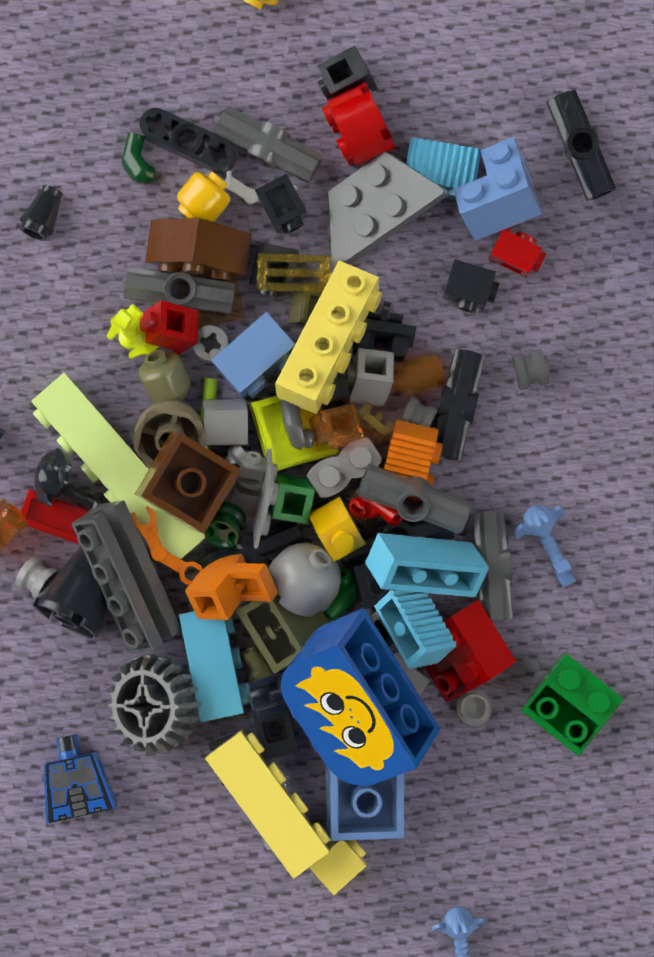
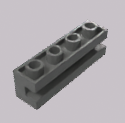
[71,500,182,653]

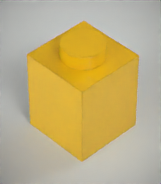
[309,497,365,562]

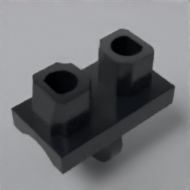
[352,301,416,363]
[245,671,289,719]

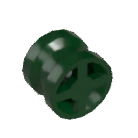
[204,502,247,548]

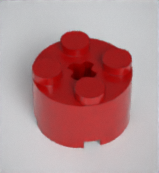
[322,82,396,167]

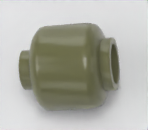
[138,350,191,403]

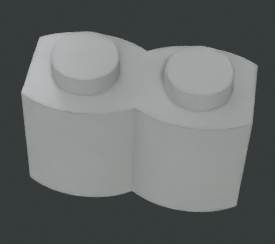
[307,437,382,499]

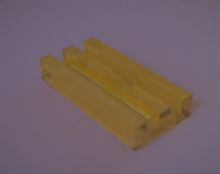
[257,253,332,292]
[356,402,395,442]

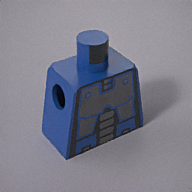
[44,734,118,824]

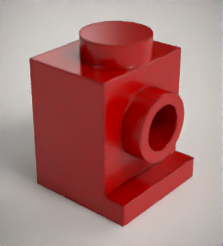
[488,226,547,278]
[140,300,198,355]

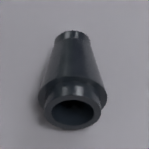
[20,185,63,241]

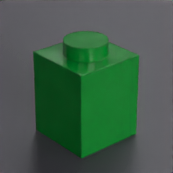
[268,473,315,524]

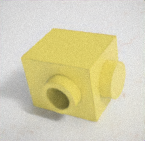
[309,840,367,895]

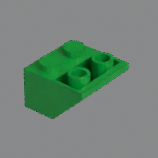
[521,653,624,757]

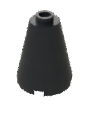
[32,546,107,638]

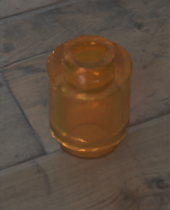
[393,353,446,398]

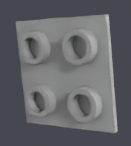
[231,449,279,549]

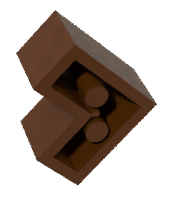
[145,218,252,282]

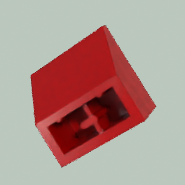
[423,600,517,703]

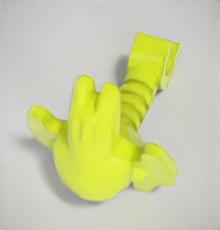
[107,304,159,359]

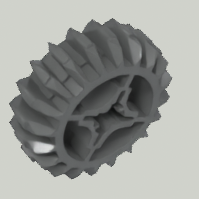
[105,654,201,754]

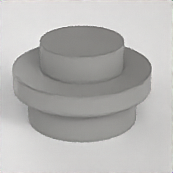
[456,689,493,726]

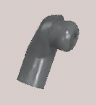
[280,400,315,450]

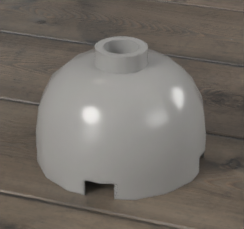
[268,542,341,617]

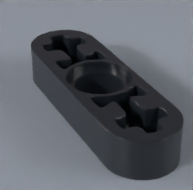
[139,108,237,174]

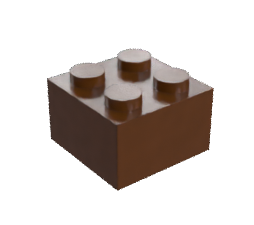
[135,431,242,534]

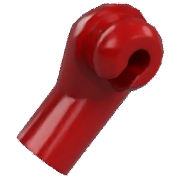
[348,496,403,526]

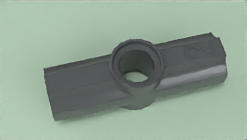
[214,106,323,184]
[124,267,236,315]
[357,464,472,534]
[472,511,513,621]

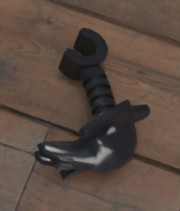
[34,448,105,512]

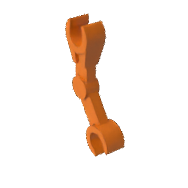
[131,506,202,585]

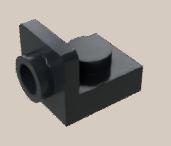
[255,173,308,234]

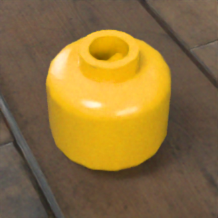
[177,171,231,222]

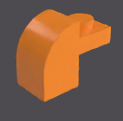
[185,554,278,620]

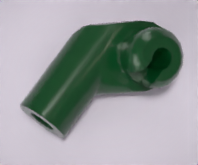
[122,133,156,184]

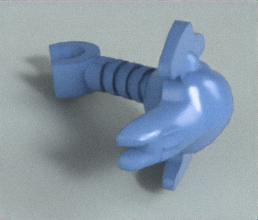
[514,505,576,588]
[431,906,487,957]

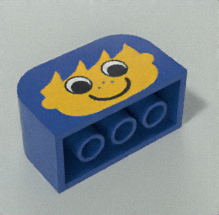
[281,608,441,786]

